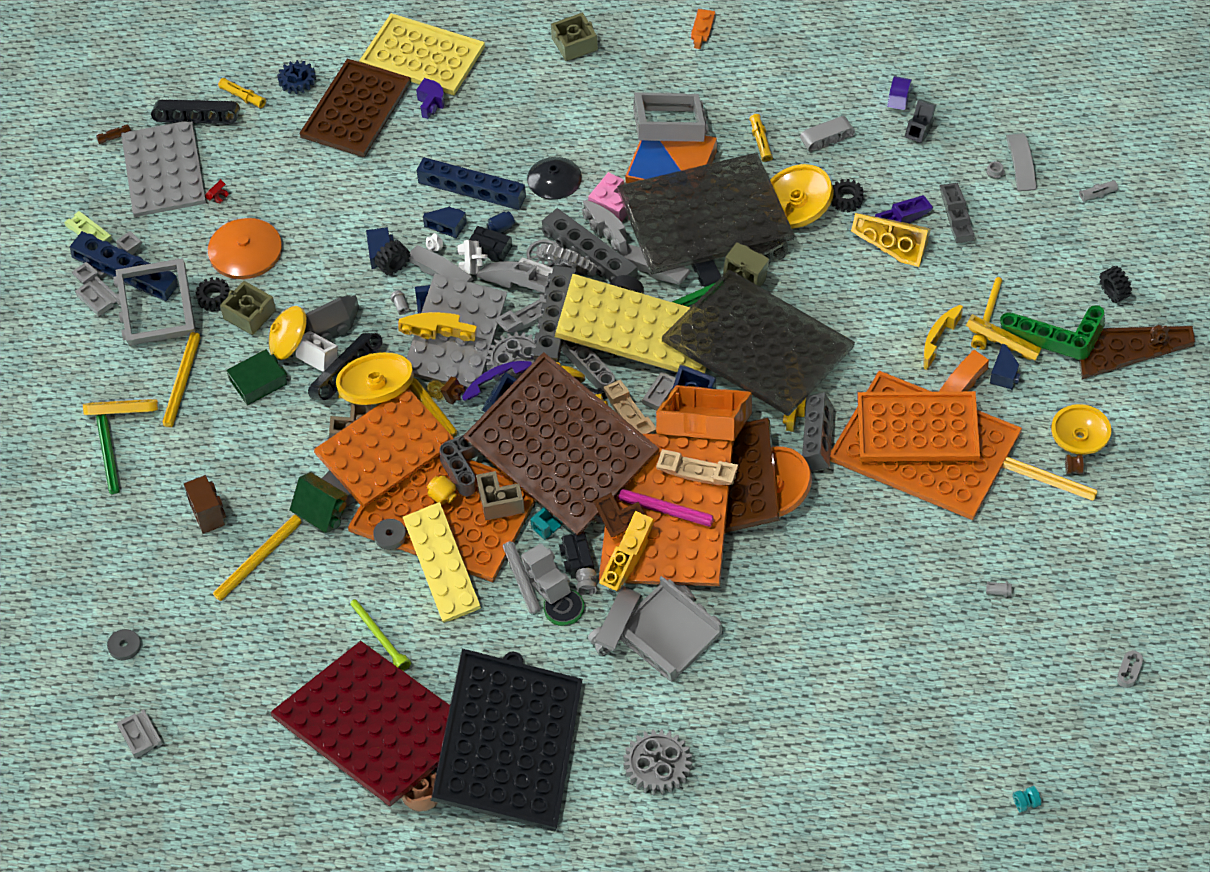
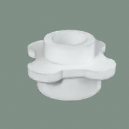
[426,233,443,252]

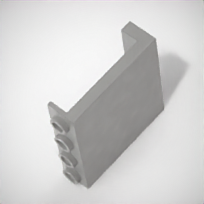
[620,576,722,682]

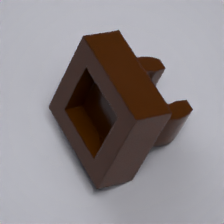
[440,376,466,405]

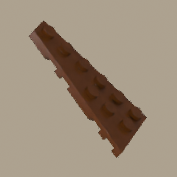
[1076,326,1195,380]

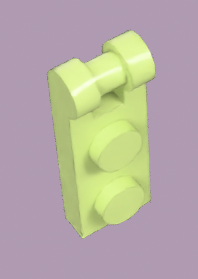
[64,211,112,242]

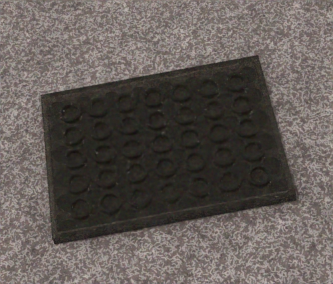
[617,152,794,275]
[662,270,855,416]

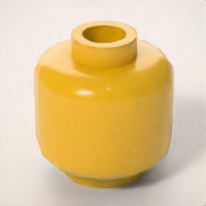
[427,476,457,505]

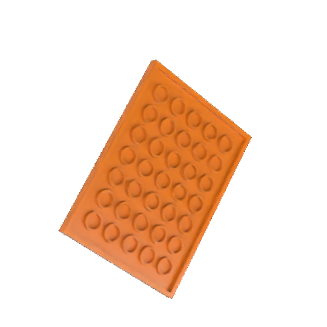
[830,371,1022,520]
[599,434,734,586]
[348,454,536,582]

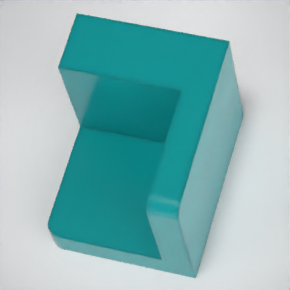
[530,507,561,540]

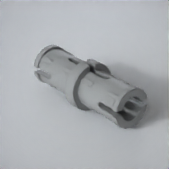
[1079,180,1118,202]

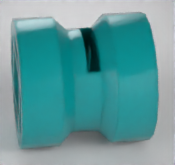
[1013,786,1041,812]

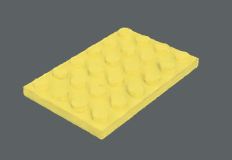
[359,13,485,96]

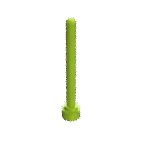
[351,599,411,671]

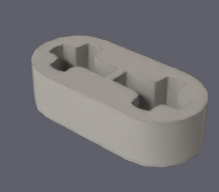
[1117,650,1143,688]

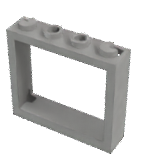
[633,92,708,142]
[113,258,196,346]

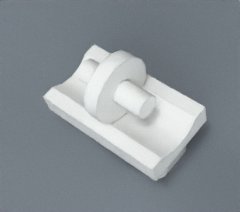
[458,240,487,275]

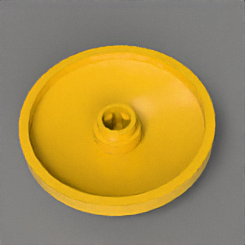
[761,164,833,229]
[336,352,414,405]

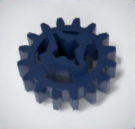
[277,60,316,94]

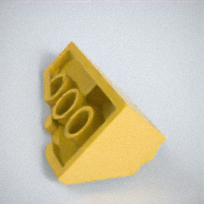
[851,213,931,267]

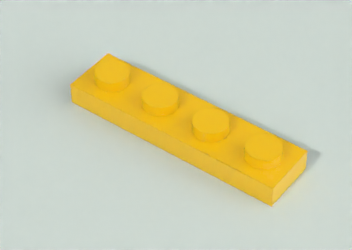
[966,314,1041,360]

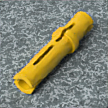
[218,78,266,109]
[749,114,773,162]

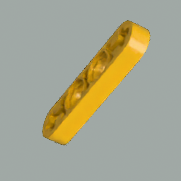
[83,399,158,415]

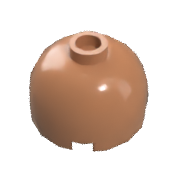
[402,773,438,812]

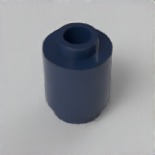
[486,211,515,233]

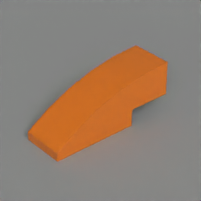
[939,350,989,392]

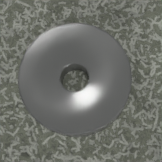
[373,519,406,550]
[107,629,141,660]

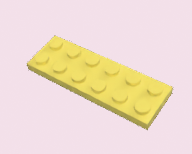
[403,502,481,623]

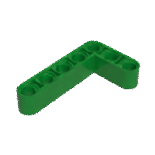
[1000,305,1105,360]

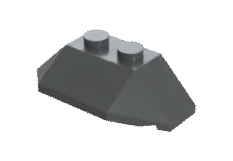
[304,295,359,341]

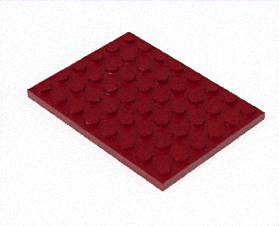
[271,640,450,807]

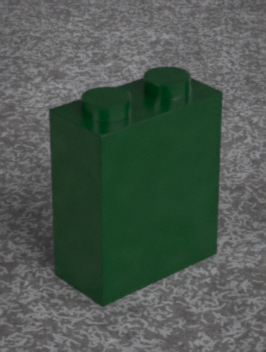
[226,349,288,406]
[289,472,348,533]

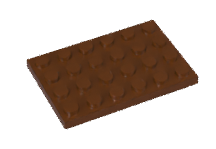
[299,58,411,158]
[725,418,780,533]

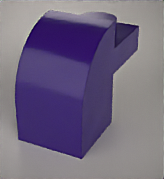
[887,76,913,110]
[416,78,445,119]

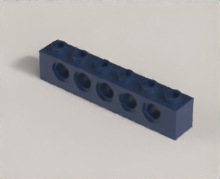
[416,157,526,210]
[69,231,178,301]

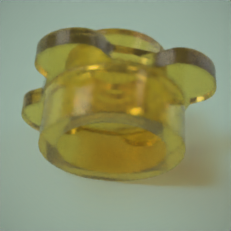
[427,381,444,400]

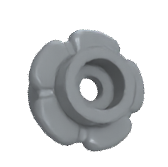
[986,161,1005,178]

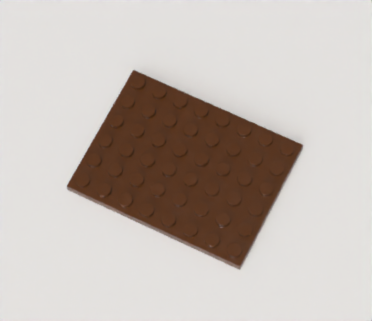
[463,352,660,536]

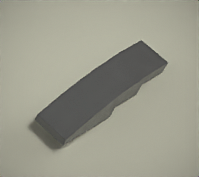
[940,183,975,243]

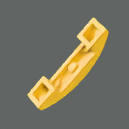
[923,305,963,370]

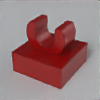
[205,179,229,204]

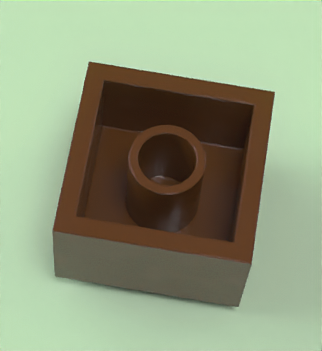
[183,475,226,534]

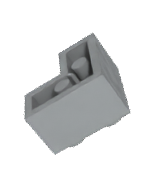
[521,543,571,604]

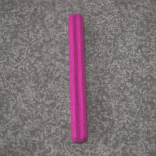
[619,489,714,526]

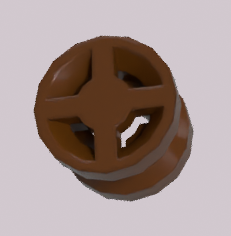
[1065,454,1084,474]

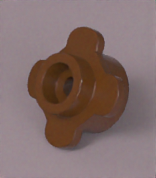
[1150,325,1169,345]

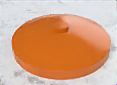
[208,218,282,279]
[773,446,812,517]

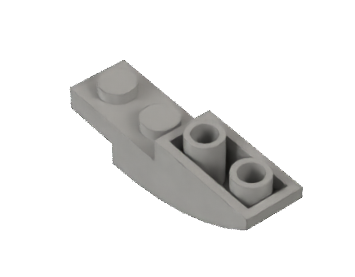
[582,200,628,256]
[477,261,549,293]

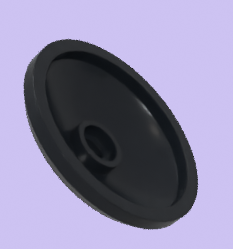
[527,157,582,200]

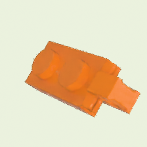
[691,9,715,49]

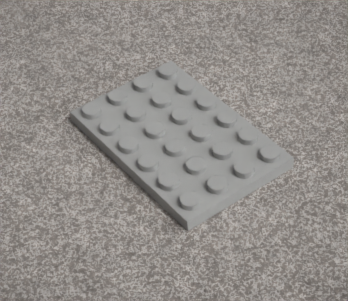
[121,120,206,217]
[407,273,507,390]

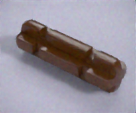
[96,124,131,144]

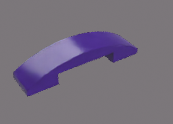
[462,361,532,402]

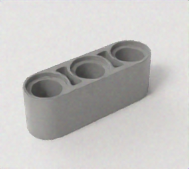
[800,116,855,152]

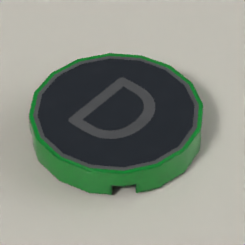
[544,589,584,626]

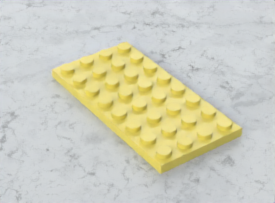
[554,274,719,373]

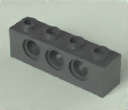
[802,392,834,471]

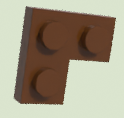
[593,493,645,537]

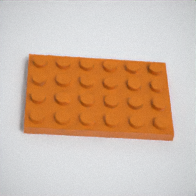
[314,388,454,508]
[857,391,980,461]

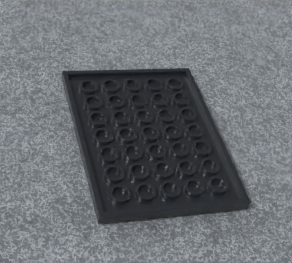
[431,648,583,831]

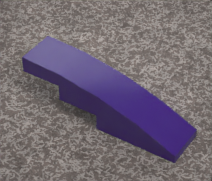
[865,195,933,242]

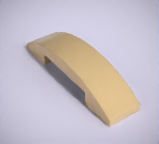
[603,380,656,434]
[656,449,738,485]

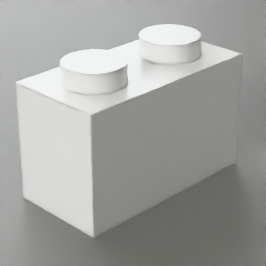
[296,331,338,372]

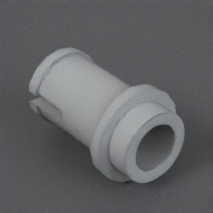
[391,290,410,315]
[986,581,1012,598]

